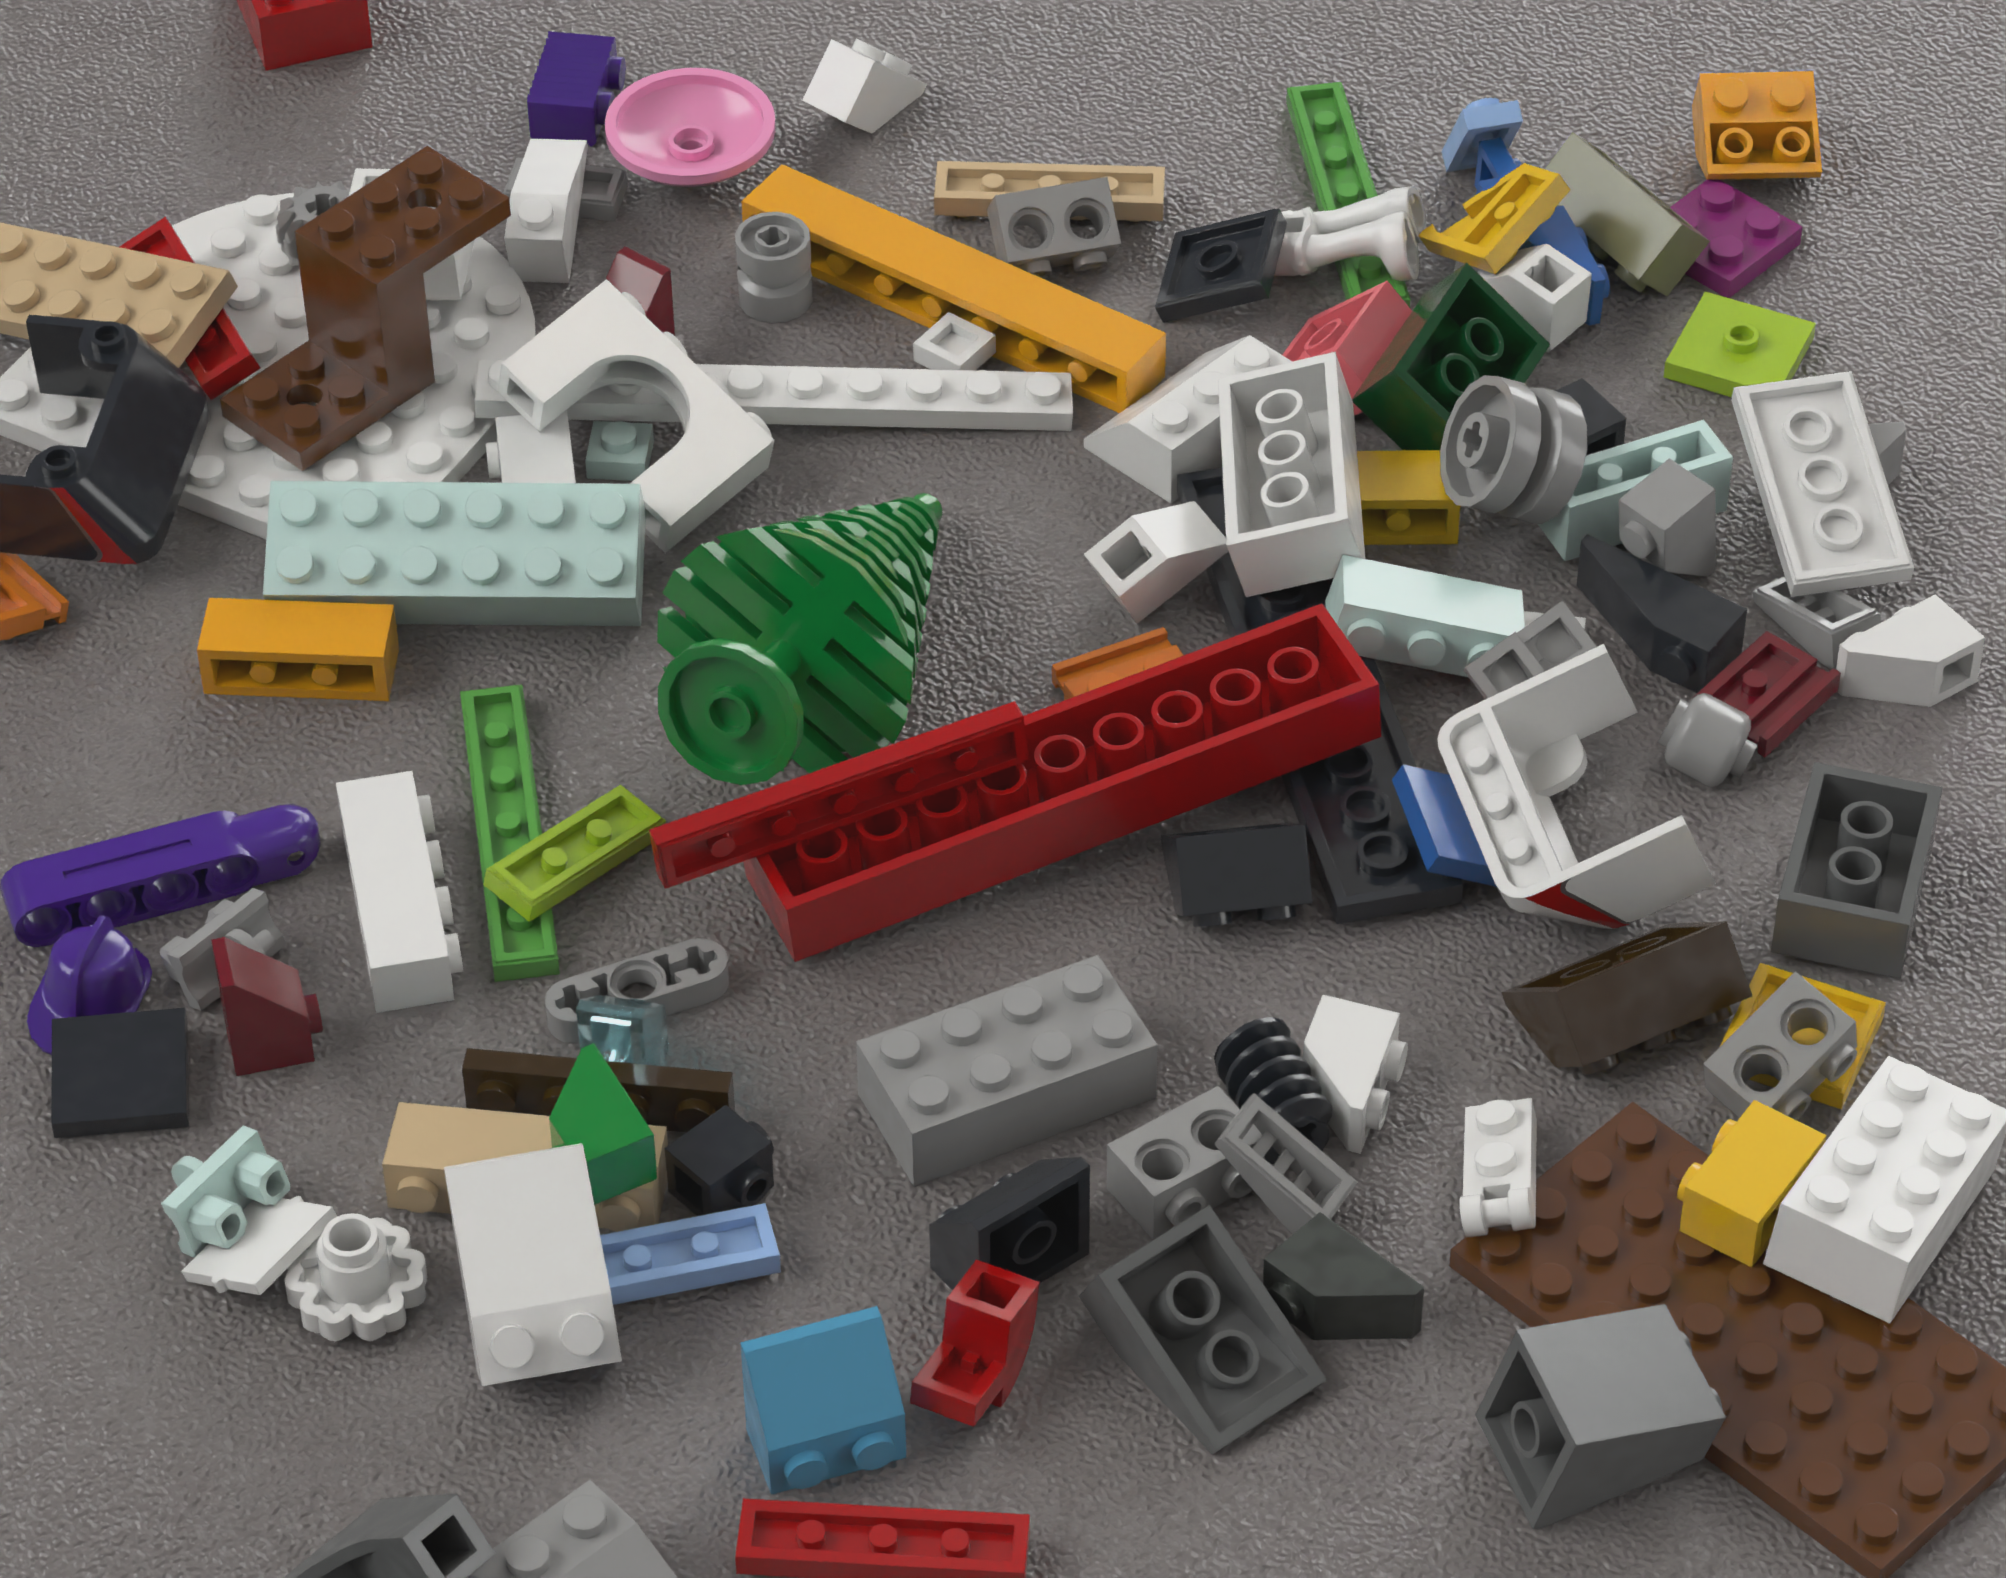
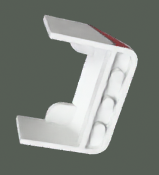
[1437,644,1716,929]

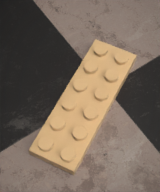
[0,223,238,368]

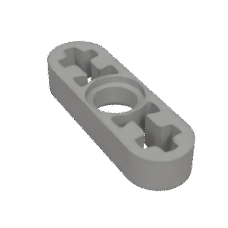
[545,938,729,1043]

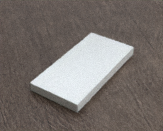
[1731,371,1914,597]

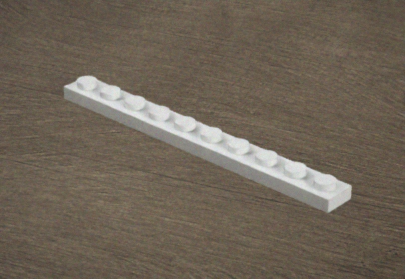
[475,359,1073,431]

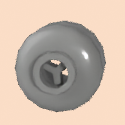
[1658,693,1757,787]

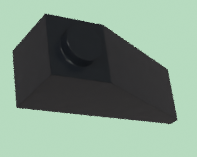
[1577,534,1747,693]

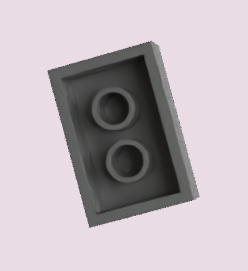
[1771,762,1943,979]

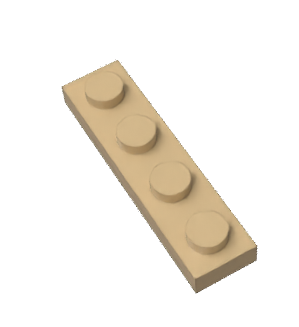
[934,161,1165,222]

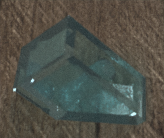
[576,995,669,1066]

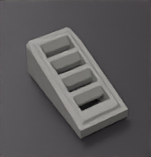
[1753,576,1881,670]
[1214,1093,1358,1234]

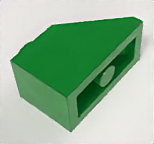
[549,1043,658,1205]

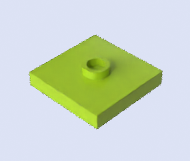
[1663,291,1816,397]

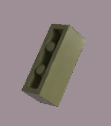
[1545,132,1710,296]

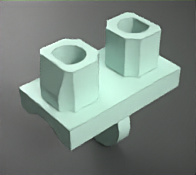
[161,1125,290,1258]

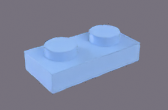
[1442,98,1523,172]

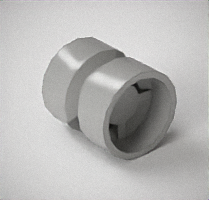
[735,212,813,323]

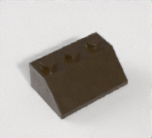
[1501,921,1752,1075]

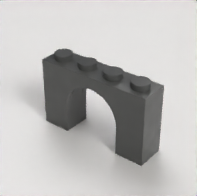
[284,1494,496,1578]

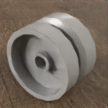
[1440,375,1587,524]

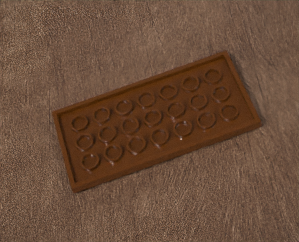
[1449,1101,2006,1578]

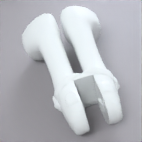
[1274,186,1426,281]

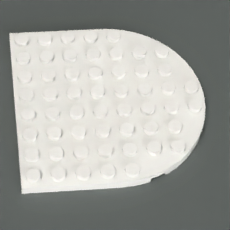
[0,193,536,540]

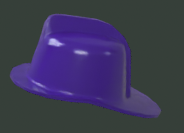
[27,915,152,1055]

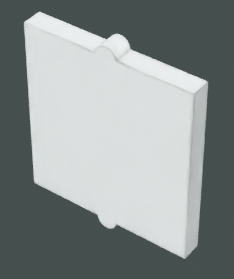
[181,1196,338,1295]

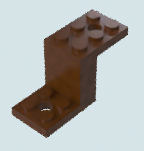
[220,146,511,471]

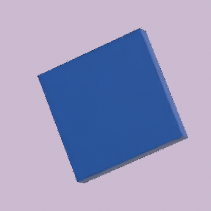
[1392,764,1497,887]

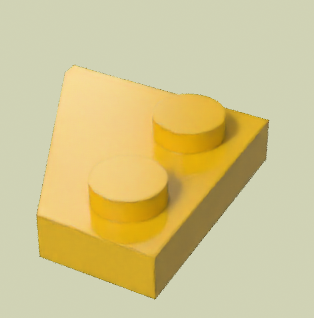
[1418,163,1570,274]

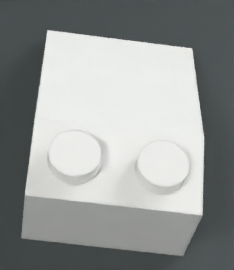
[444,1143,622,1386]

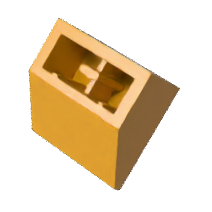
[1692,71,1822,180]

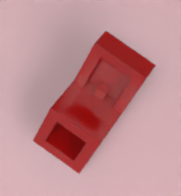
[910,1259,1040,1427]

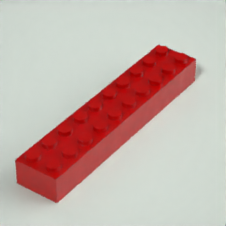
[743,603,1381,962]

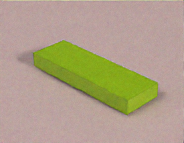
[483,784,666,922]

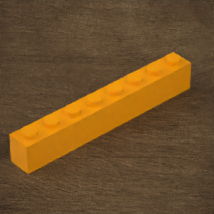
[741,164,1166,413]

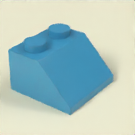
[740,1306,907,1495]

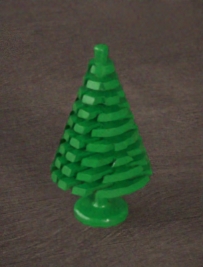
[657,493,943,785]

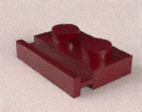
[1694,631,1841,758]

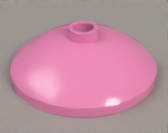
[605,68,775,187]

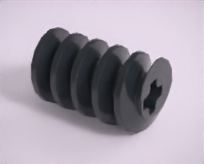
[1214,1017,1332,1164]

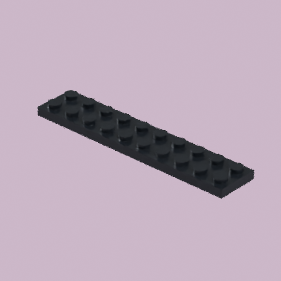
[1177,467,1463,924]

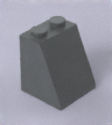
[1475,1304,1726,1529]

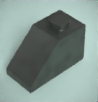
[1263,1212,1424,1340]

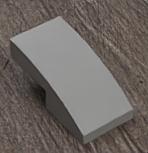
[1464,600,1597,699]

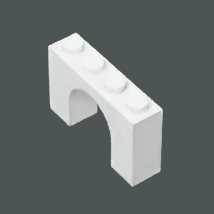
[498,279,775,553]

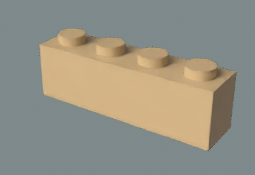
[382,1102,668,1232]

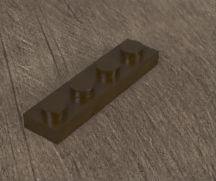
[462,1048,735,1133]

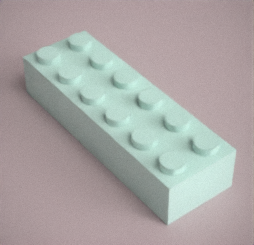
[263,481,646,626]

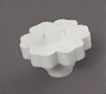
[285,1213,427,1341]

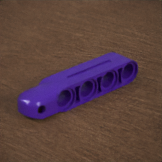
[0,804,321,947]

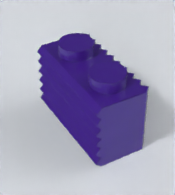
[527,31,626,147]

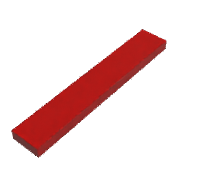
[649,701,1028,889]

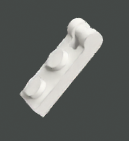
[1459,1098,1537,1237]

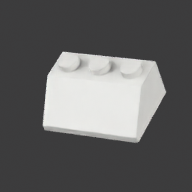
[1084,335,1292,504]

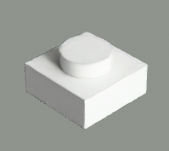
[913,312,996,370]

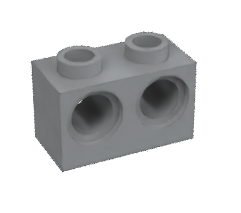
[987,177,1121,278]
[1703,971,1857,1120]
[1106,1086,1265,1240]

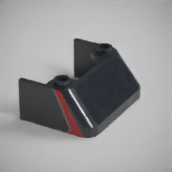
[0,314,209,564]

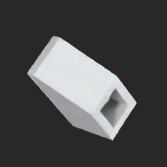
[802,38,927,134]
[1477,244,1592,353]
[1084,501,1228,624]
[1836,595,1985,707]
[1303,995,1408,1154]

